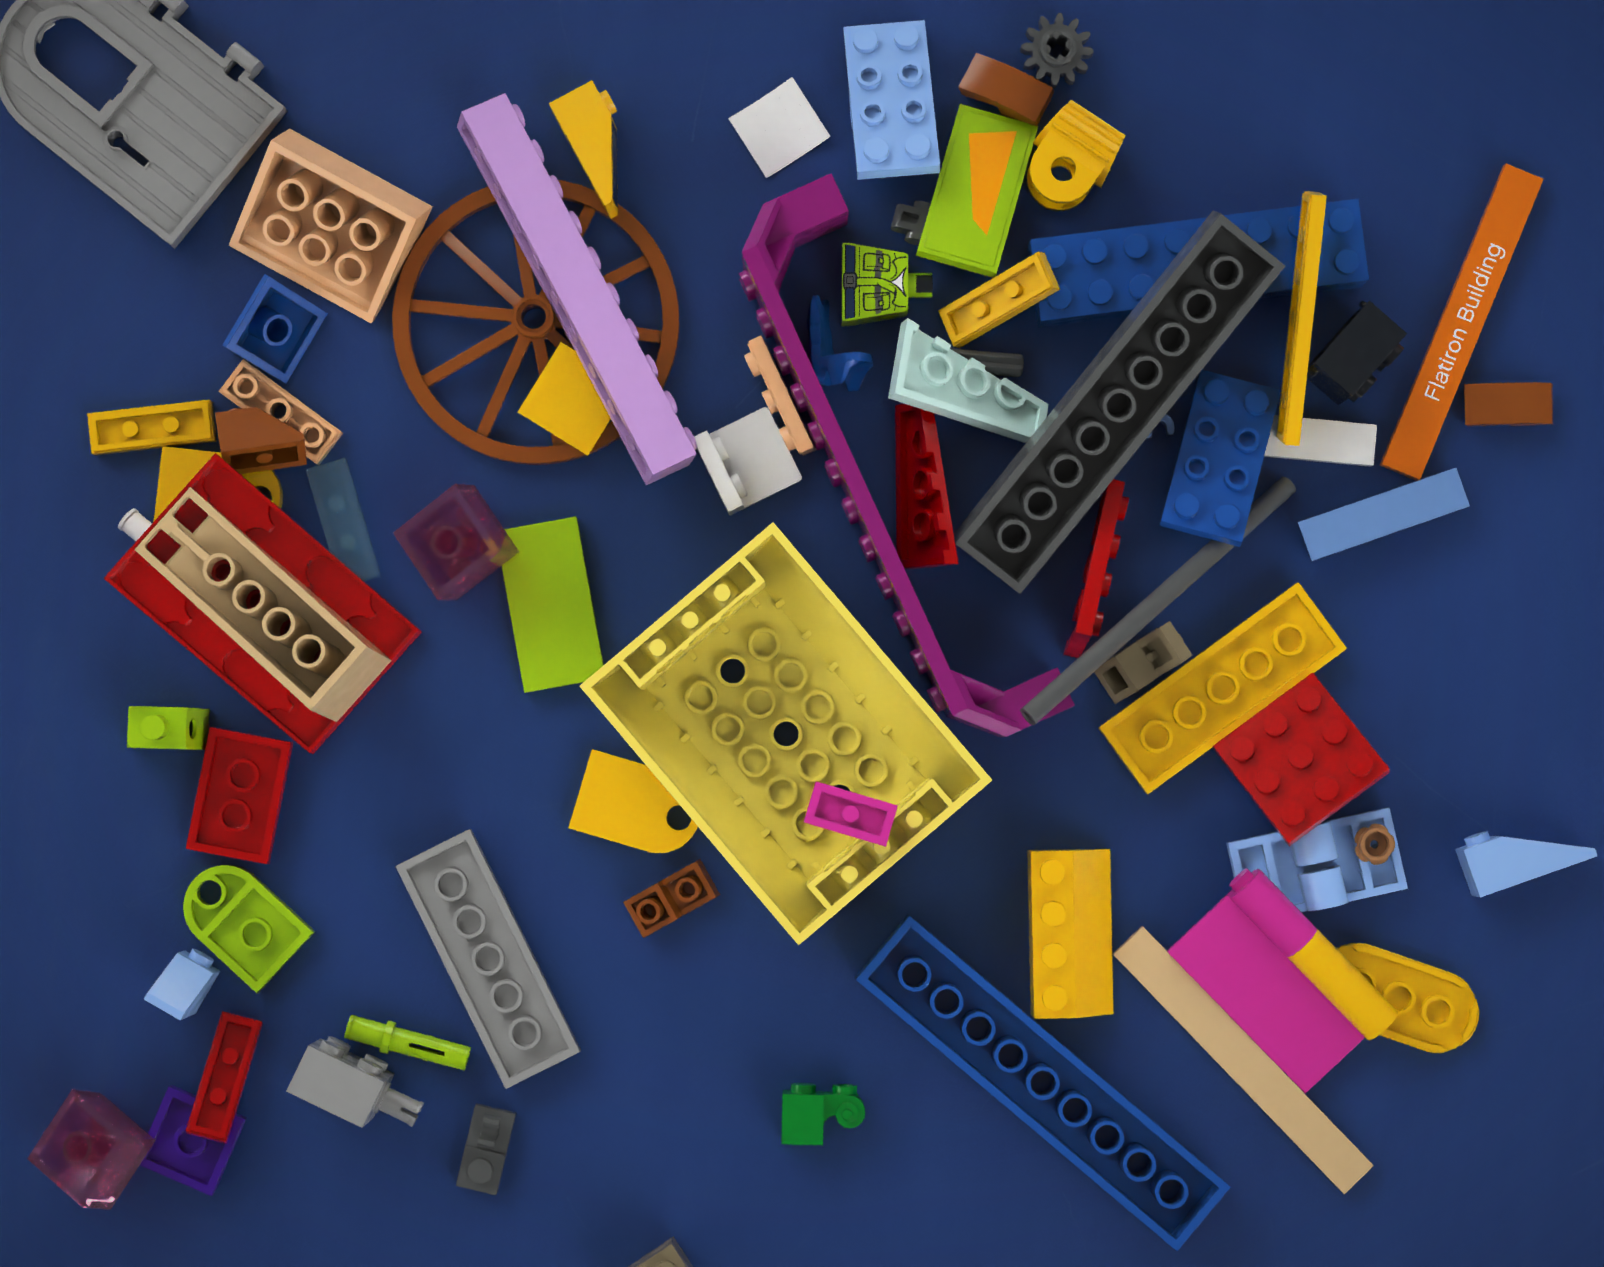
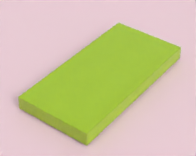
[496,516,604,693]

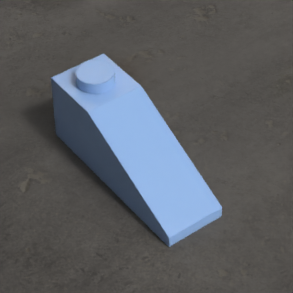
[1455,831,1597,897]

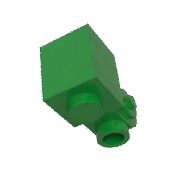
[781,1083,865,1145]

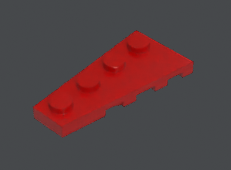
[895,404,959,569]

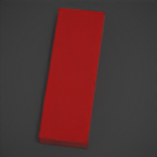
[185,1011,263,1144]

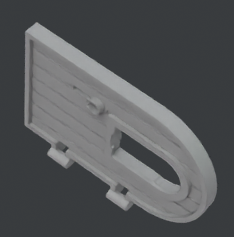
[0,0,288,249]

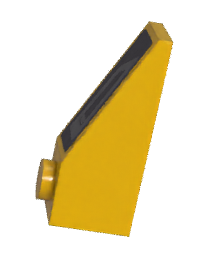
[549,80,618,219]

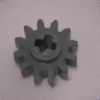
[1020,13,1094,89]

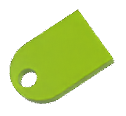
[183,865,316,993]

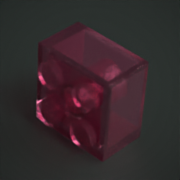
[393,484,519,600]
[27,1089,156,1210]

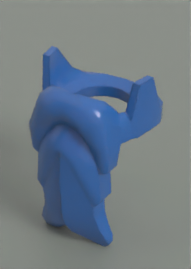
[807,295,874,392]

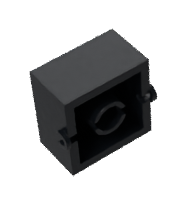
[1307,301,1407,405]

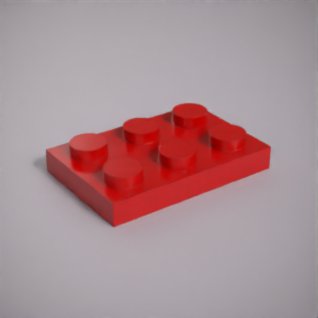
[186,727,293,864]

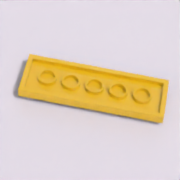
[1098,582,1347,794]

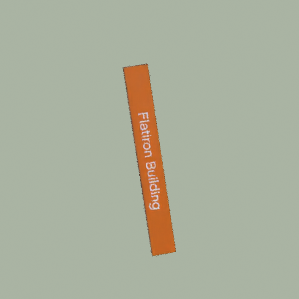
[1380,163,1544,481]

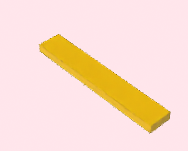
[1276,191,1327,446]

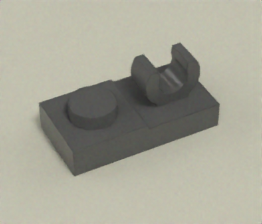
[456,1103,517,1195]

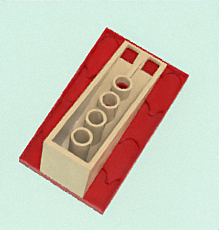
[104,453,422,754]

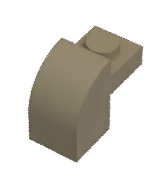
[1094,621,1193,704]

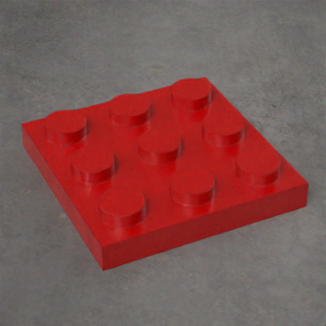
[1213,672,1390,846]

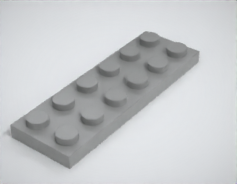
[396,829,581,1089]

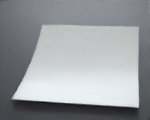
[728,77,831,178]

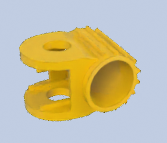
[1027,100,1126,211]

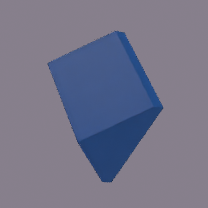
[223,274,328,384]

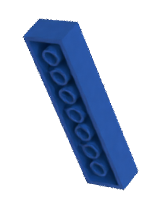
[1027,198,1369,328]

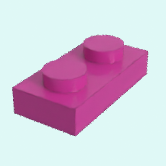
[804,781,898,847]

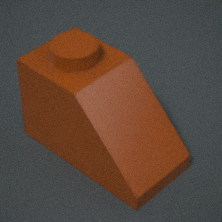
[215,407,307,474]

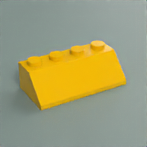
[1027,849,1114,1019]

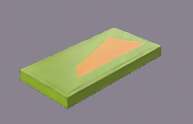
[916,104,1038,278]

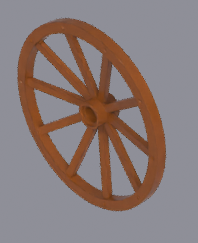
[392,180,680,465]

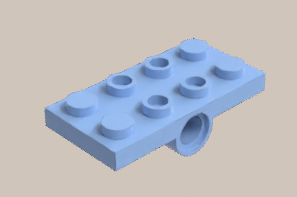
[843,20,940,180]
[1226,807,1408,912]

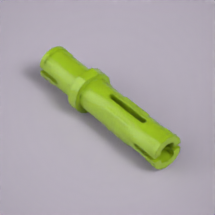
[344,1015,471,1071]

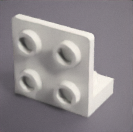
[694,407,802,516]

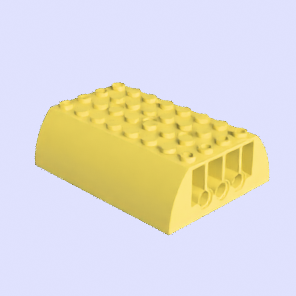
[580,522,992,945]

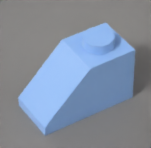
[144,948,220,1020]

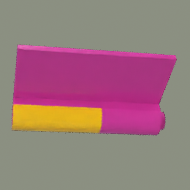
[1167,868,1398,1094]

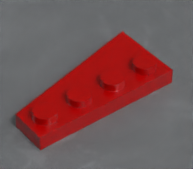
[1063,479,1129,658]

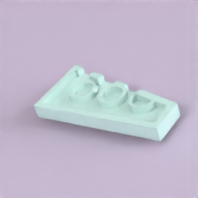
[888,318,1049,443]

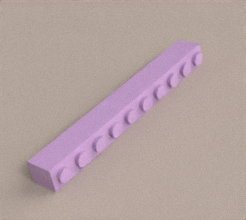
[457,93,697,485]

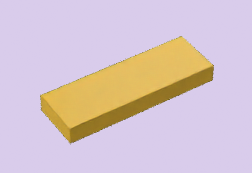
[938,251,1060,348]
[87,399,217,455]

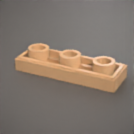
[744,335,816,456]
[218,359,343,466]

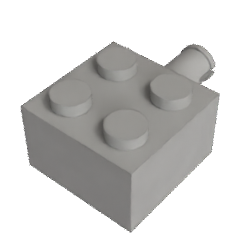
[286,1036,424,1128]

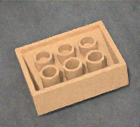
[228,128,433,323]

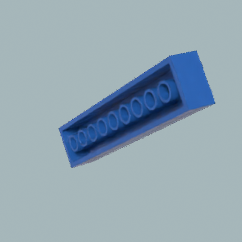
[855,914,1231,1251]

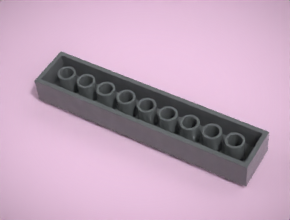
[954,210,1285,594]

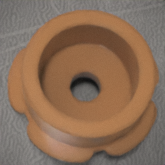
[1354,824,1395,865]

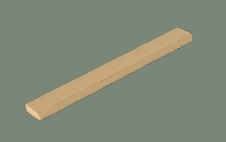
[1112,926,1374,1194]

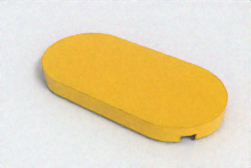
[1337,943,1479,1053]

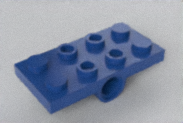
[1159,370,1281,547]

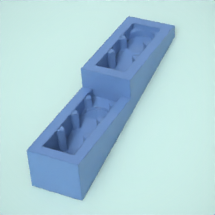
[1298,468,1470,561]

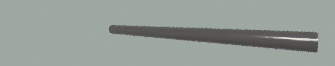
[1020,477,1296,725]

